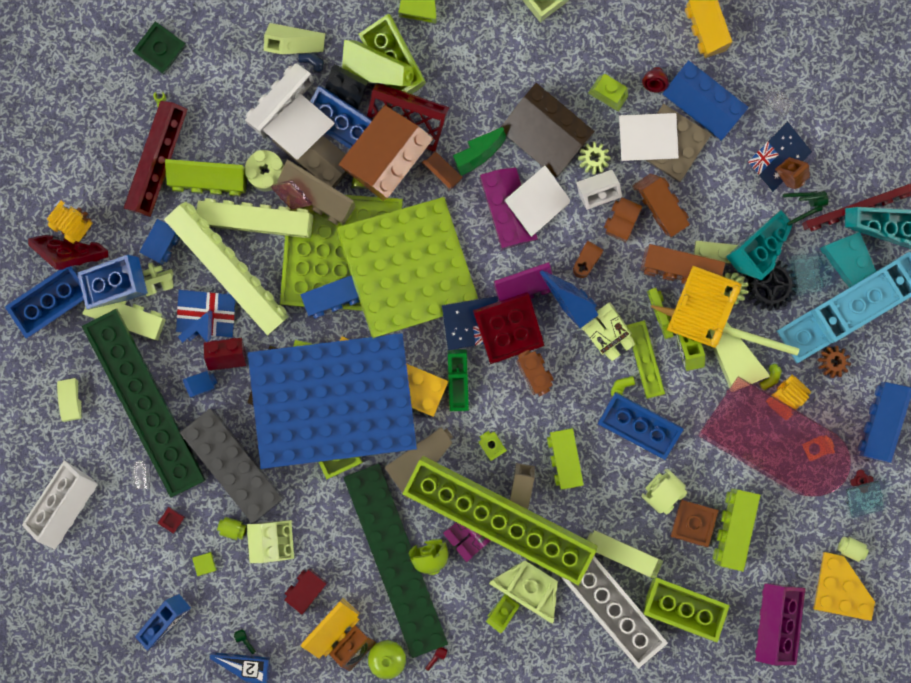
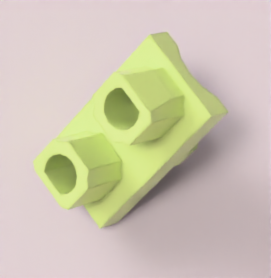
[143,262,174,296]

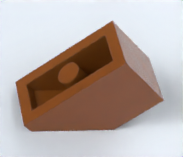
[775,157,810,190]

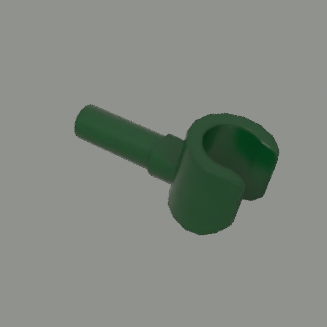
[234,630,256,654]

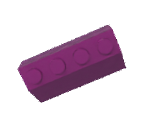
[480,167,538,251]
[755,583,806,666]

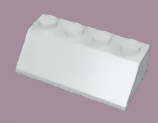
[245,63,314,138]
[22,460,98,549]

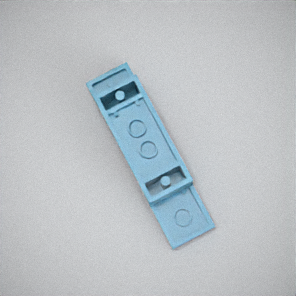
[777,251,911,364]

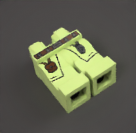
[582,302,635,361]

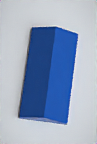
[310,85,372,149]
[598,392,684,460]

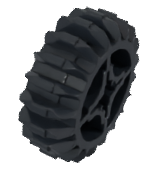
[745,260,797,311]

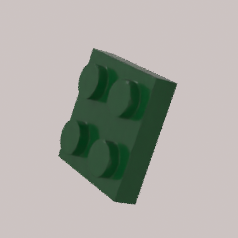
[133,21,186,75]

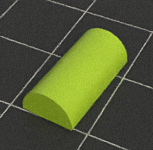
[358,14,426,94]

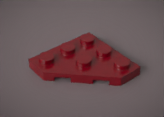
[28,235,108,270]

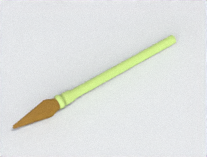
[651,305,799,356]

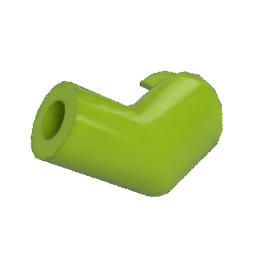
[759,364,782,391]

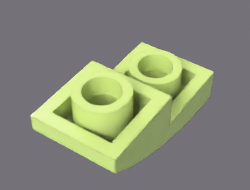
[57,378,81,422]

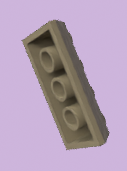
[272,135,347,189]
[277,159,356,226]

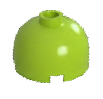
[409,539,449,575]
[368,640,406,680]

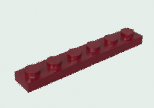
[802,183,911,232]

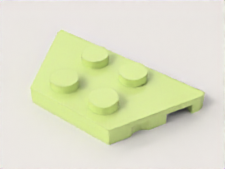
[489,560,558,624]

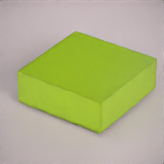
[192,552,217,576]

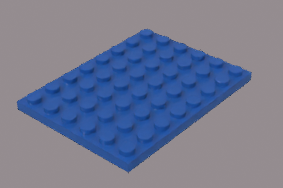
[248,333,417,469]

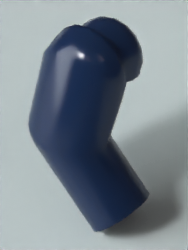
[298,53,324,72]

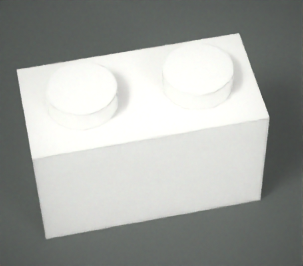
[576,170,623,210]

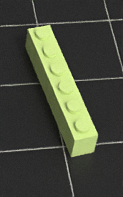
[196,198,314,239]

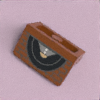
[422,151,463,192]
[329,625,376,671]

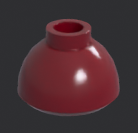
[642,67,669,93]

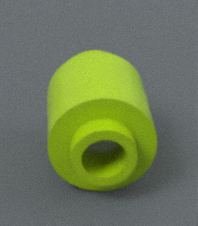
[217,517,247,540]

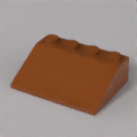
[338,105,433,201]

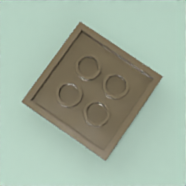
[646,103,711,182]

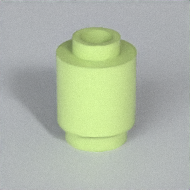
[837,536,869,562]

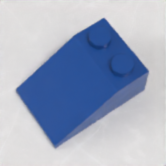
[78,255,148,310]
[539,270,598,329]

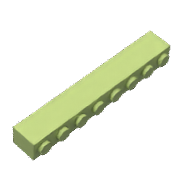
[164,202,289,336]

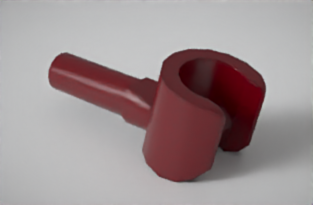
[425,647,447,671]

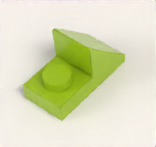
[485,594,520,634]

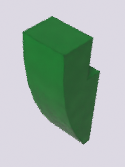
[453,127,506,176]
[447,349,469,411]

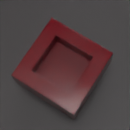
[158,507,185,534]

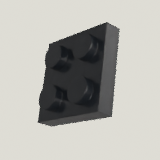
[325,64,369,110]

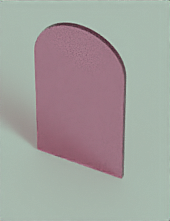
[698,376,851,497]

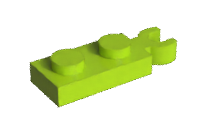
[647,288,674,340]

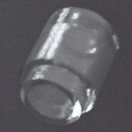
[130,461,151,489]

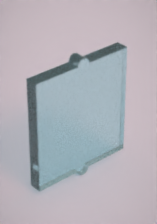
[846,481,884,518]

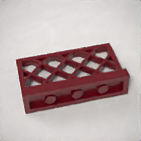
[367,83,449,152]

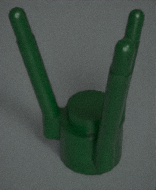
[783,191,829,226]

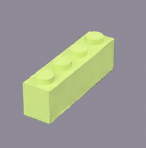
[83,301,166,341]

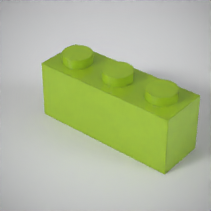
[547,428,584,490]

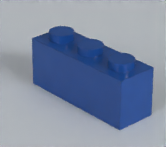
[300,276,360,319]

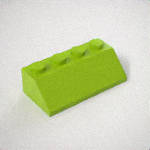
[165,159,247,197]
[643,577,730,643]

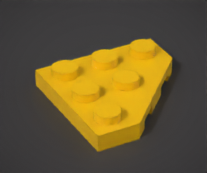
[813,552,875,621]

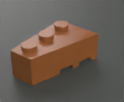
[632,173,690,238]

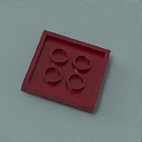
[473,292,545,364]

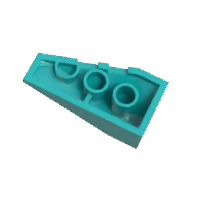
[726,210,793,280]

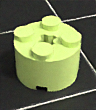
[245,150,284,192]
[642,469,687,515]

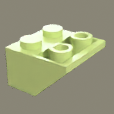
[247,520,294,563]

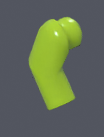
[611,376,635,396]

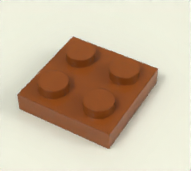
[670,500,719,547]

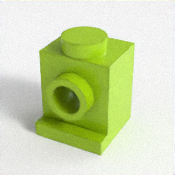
[478,430,507,461]

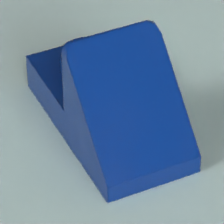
[178,310,213,343]

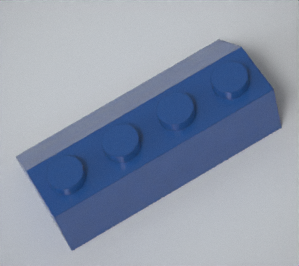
[662,60,749,141]
[5,266,84,339]
[858,382,911,463]

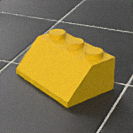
[685,0,732,58]
[300,598,360,659]

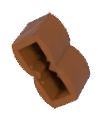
[604,197,642,243]

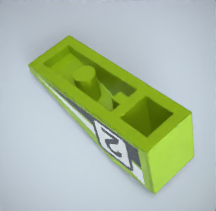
[676,334,705,371]

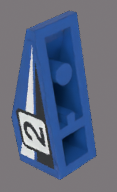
[135,594,191,651]
[210,652,270,683]

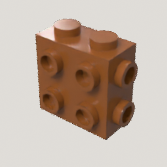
[516,350,554,397]

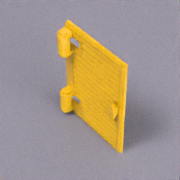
[667,266,742,348]

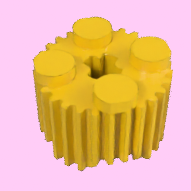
[47,200,93,244]
[766,374,811,420]

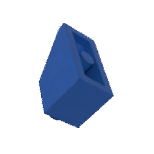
[183,371,218,398]

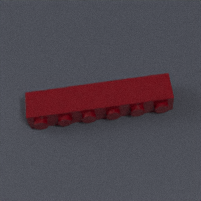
[123,101,188,217]

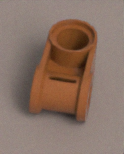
[573,241,604,278]

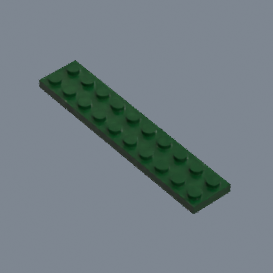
[81,309,206,498]
[343,464,448,658]

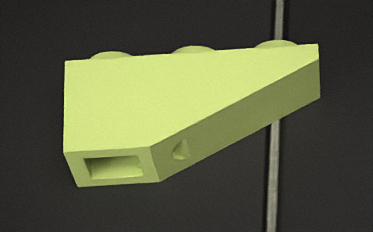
[263,23,325,54]

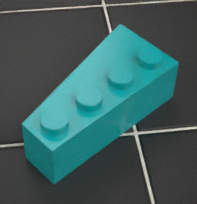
[845,207,911,249]
[819,232,876,288]

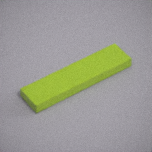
[626,320,665,399]

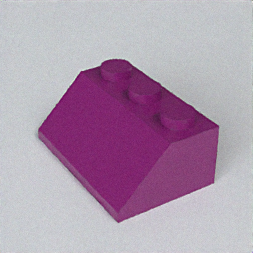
[493,262,553,301]

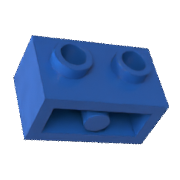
[139,219,180,265]

